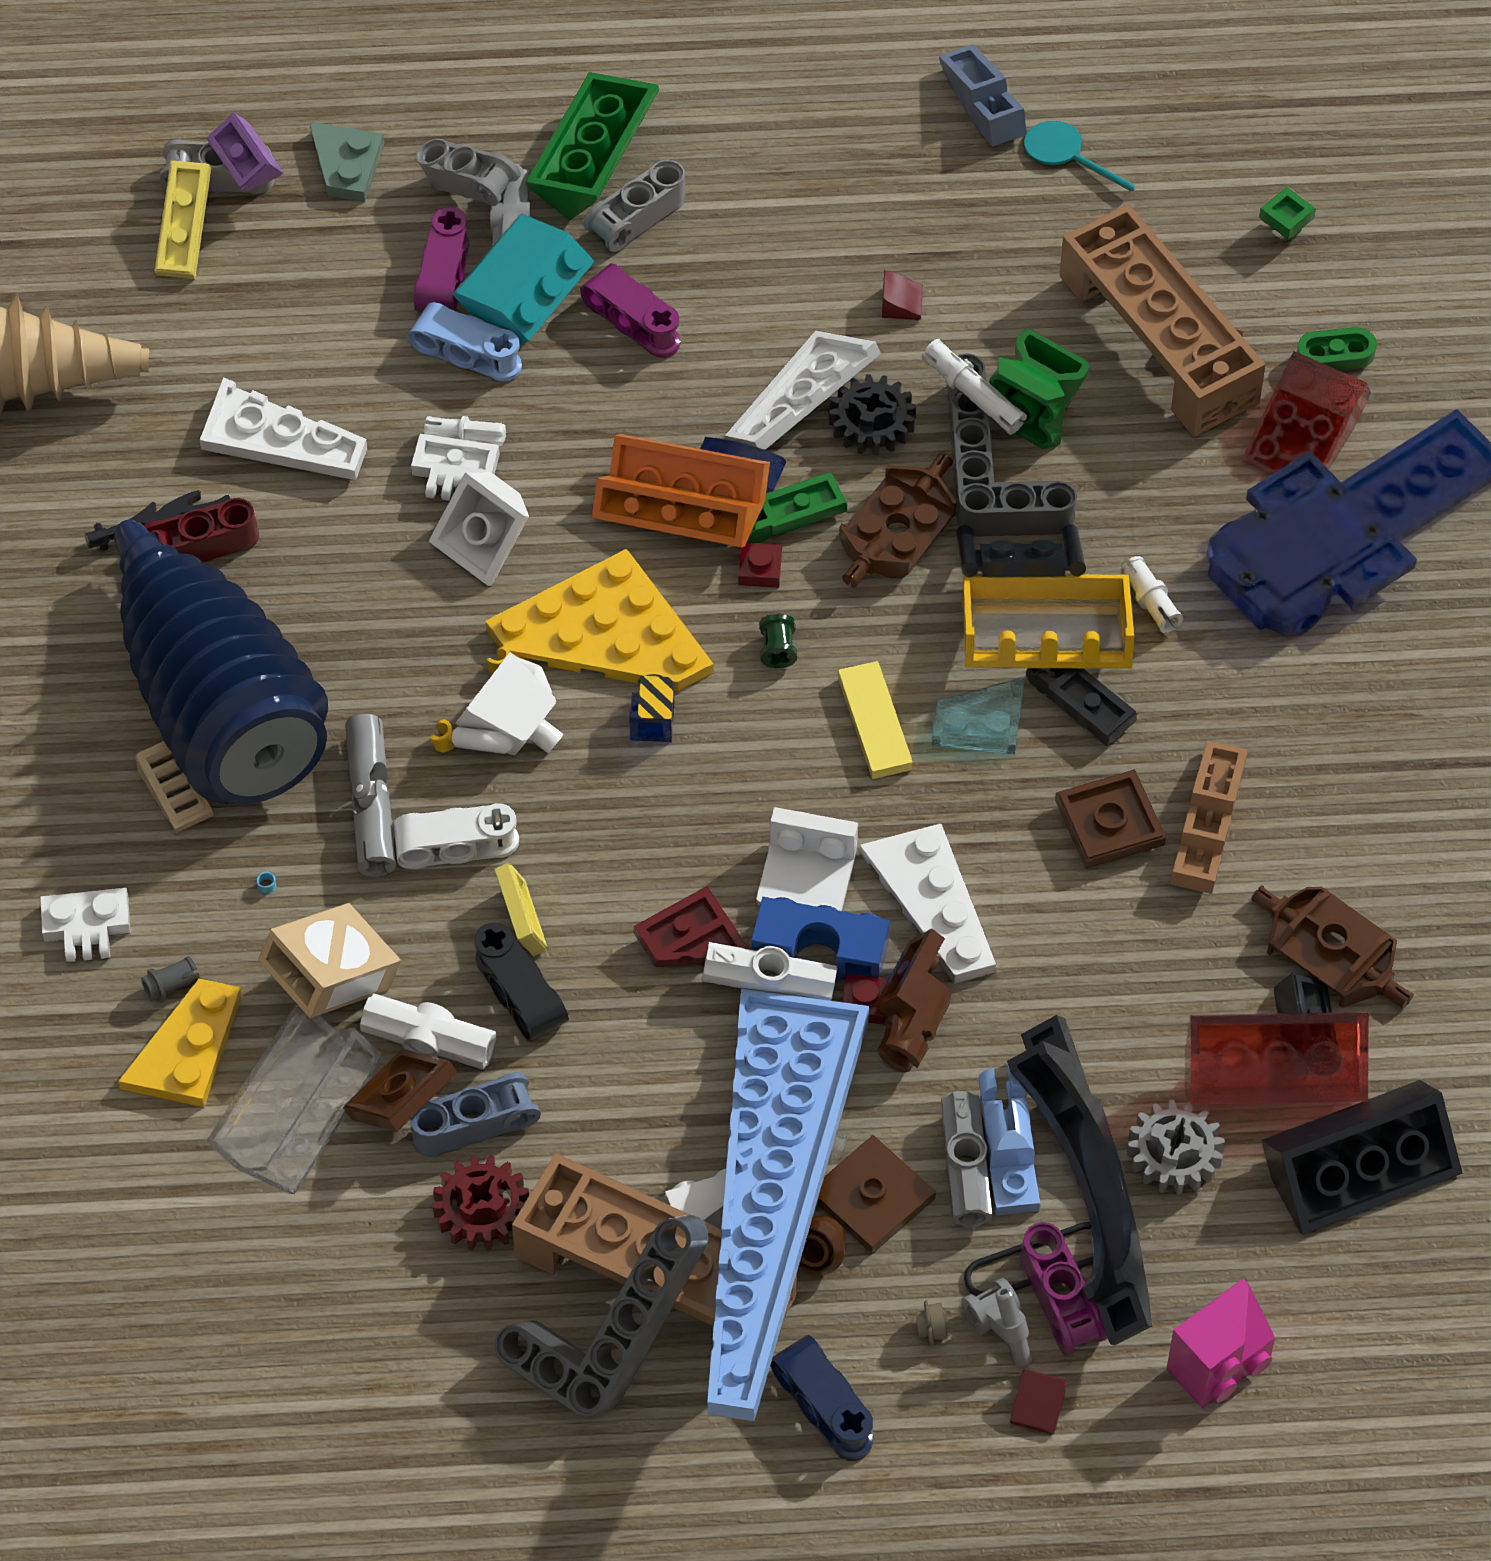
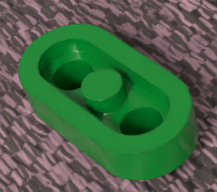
[1296,327,1377,373]

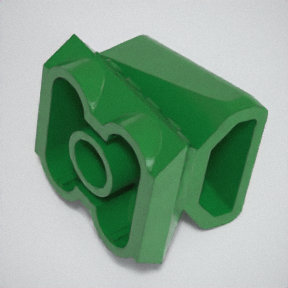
[989,329,1089,449]

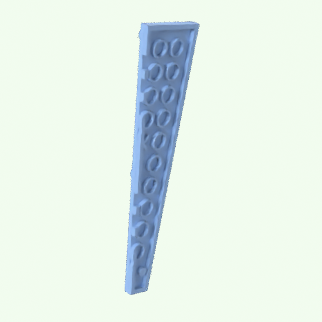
[707,988,869,1421]

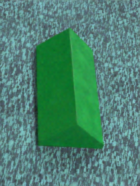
[526,72,659,220]

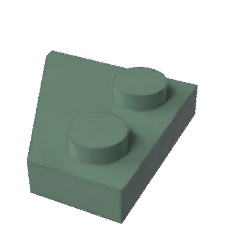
[310,122,384,202]

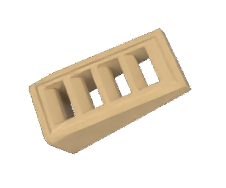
[135,741,214,834]

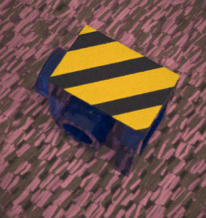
[629,674,675,742]

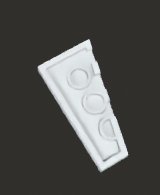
[725,331,881,454]
[200,377,367,480]
[860,824,996,984]

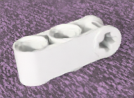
[393,803,519,869]

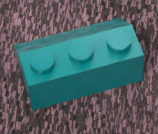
[452,214,595,349]

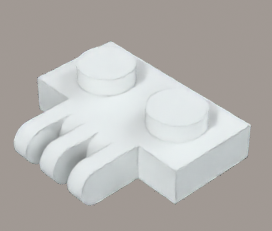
[411,434,500,501]
[40,888,131,962]

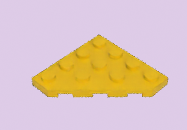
[486,549,714,691]

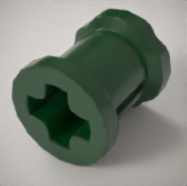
[759,613,797,669]

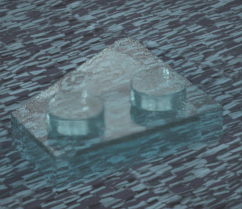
[932,678,1024,755]

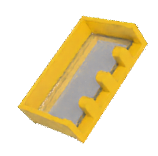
[962,574,1134,669]

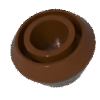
[799,1216,846,1275]

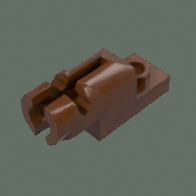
[874,928,951,1072]

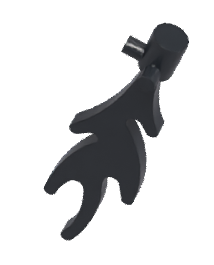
[85,490,230,551]

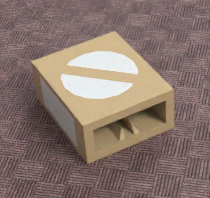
[258,903,401,1018]

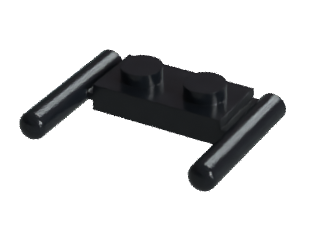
[956,524,1086,577]

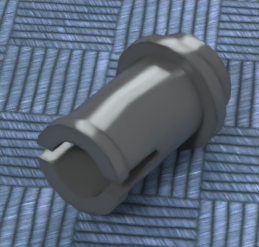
[141,956,200,1002]

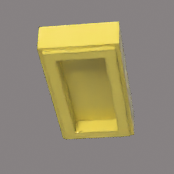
[495,863,547,957]

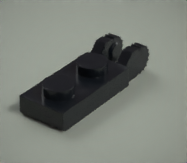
[1025,668,1137,746]

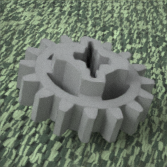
[1127,1100,1225,1195]

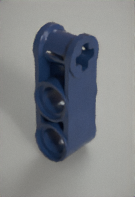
[770,1335,873,1461]

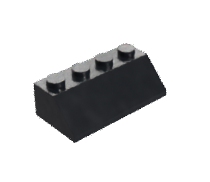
[1261,1080,1463,1235]

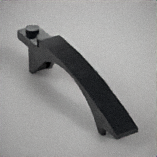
[1007,1015,1152,1346]

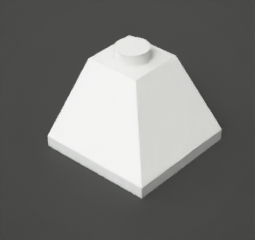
[428,472,529,586]

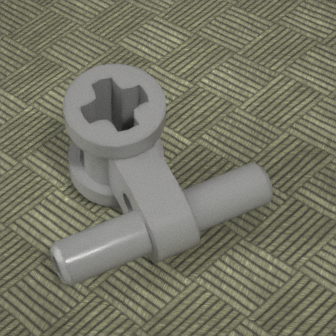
[962,1278,1032,1367]

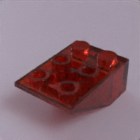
[1241,351,1371,493]

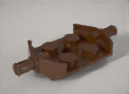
[839,452,957,588]
[1251,885,1414,1009]

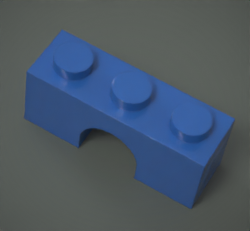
[751,896,890,979]

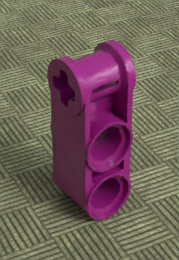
[414,206,469,311]
[580,263,681,358]
[1019,1222,1108,1356]

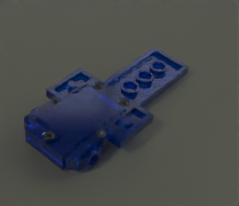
[1207,409,1491,635]

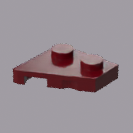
[633,886,750,967]

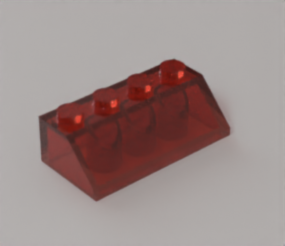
[1185,1013,1369,1104]

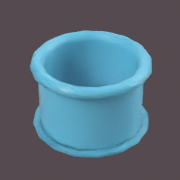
[256,872,276,894]

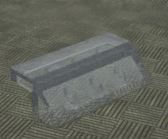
[206,1003,383,1194]

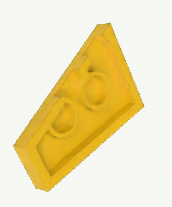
[118,979,242,1107]

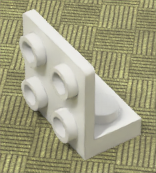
[756,807,858,911]

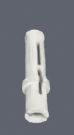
[922,339,1027,435]

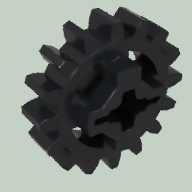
[829,374,916,455]

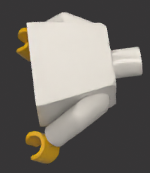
[429,646,563,755]

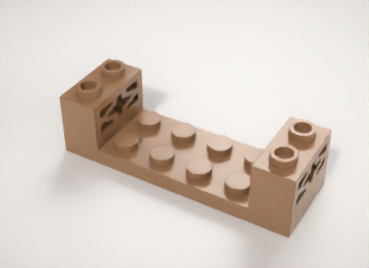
[1059,204,1266,437]
[512,1153,797,1327]

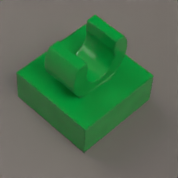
[1259,187,1316,242]

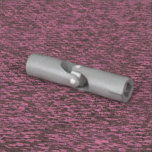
[345,714,396,877]

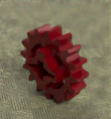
[432,1155,529,1251]

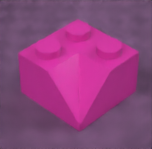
[1166,1279,1275,1408]

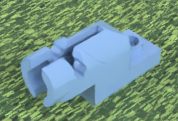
[978,1066,1040,1216]

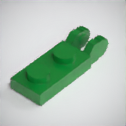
[746,472,847,543]

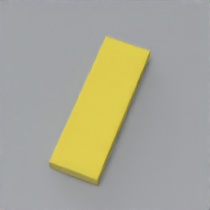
[154,160,211,279]
[838,661,913,779]

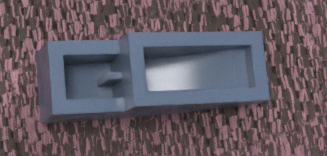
[939,44,1027,147]

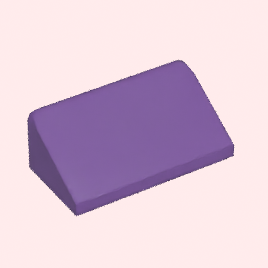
[206,112,284,192]

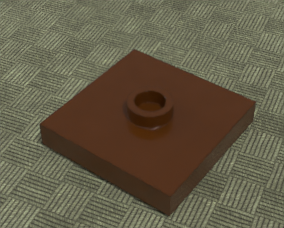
[1055,769,1166,869]
[343,1049,458,1132]
[817,1135,936,1254]

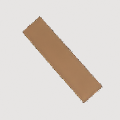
[1170,741,1248,894]

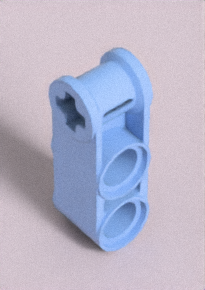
[407,302,522,382]

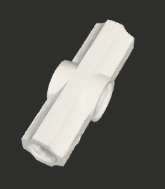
[702,942,837,1001]
[360,993,496,1070]

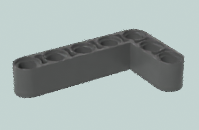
[948,353,1077,537]
[495,1215,708,1416]

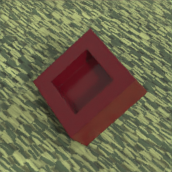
[738,543,782,588]
[842,974,889,1024]

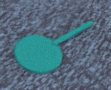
[1024,121,1135,191]

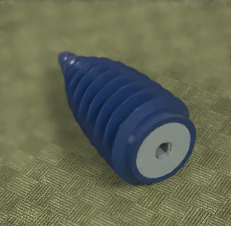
[114,519,328,804]

